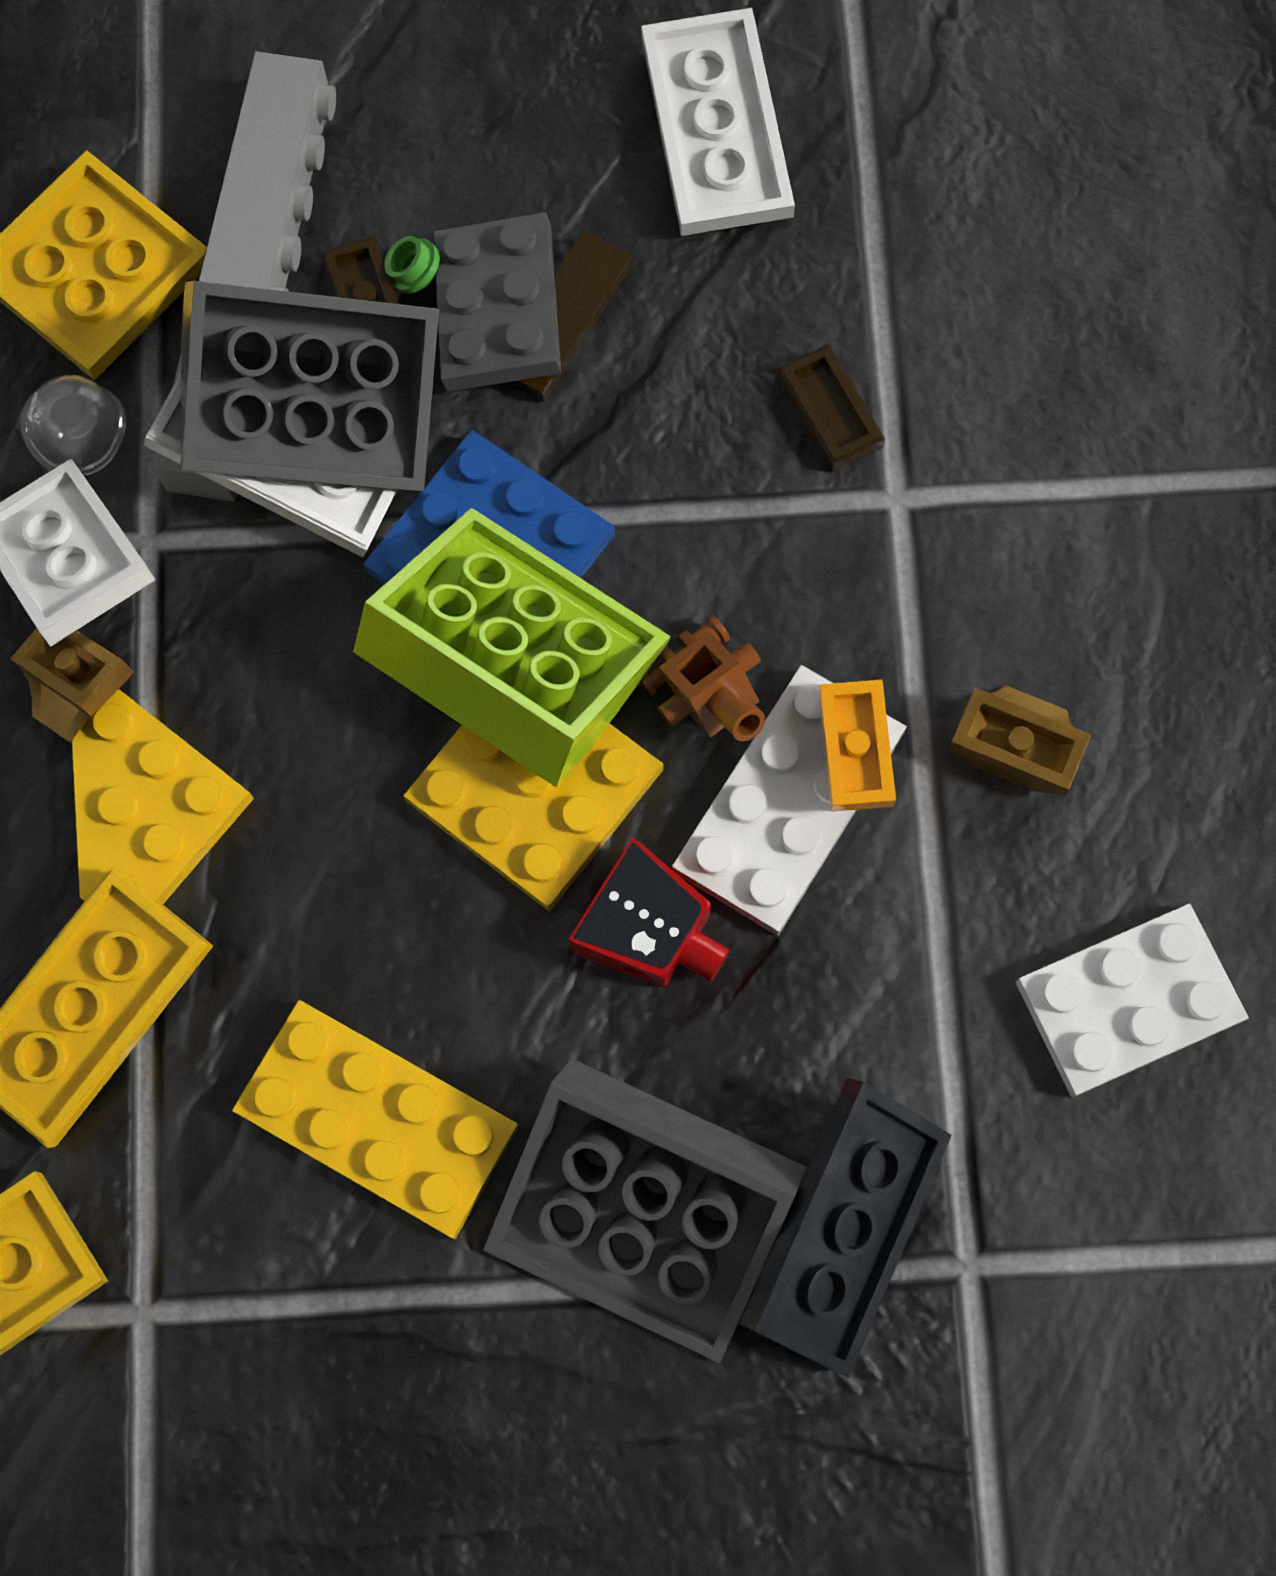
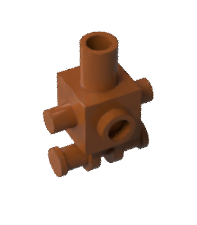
[639,615,765,741]

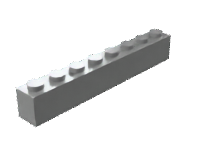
[153,51,336,502]

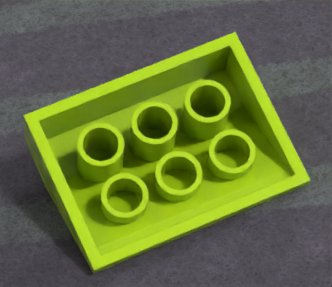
[353,508,670,787]

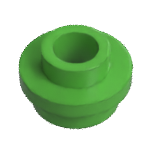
[384,236,440,294]

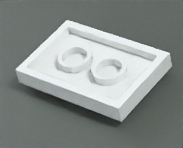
[0,459,156,647]
[1015,903,1249,1098]

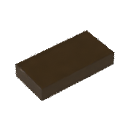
[776,344,885,472]

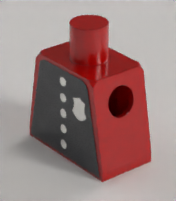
[569,838,730,988]

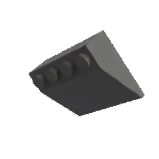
[180,281,439,491]
[483,1058,806,1363]

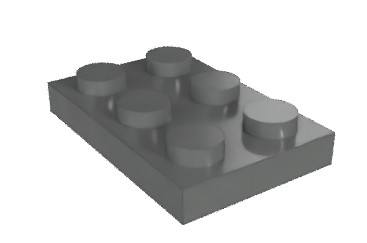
[434,212,561,392]

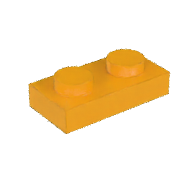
[818,680,896,812]

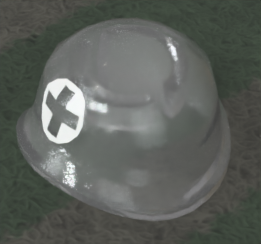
[20,375,126,476]

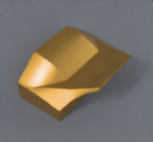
[10,628,134,743]
[949,685,1091,796]

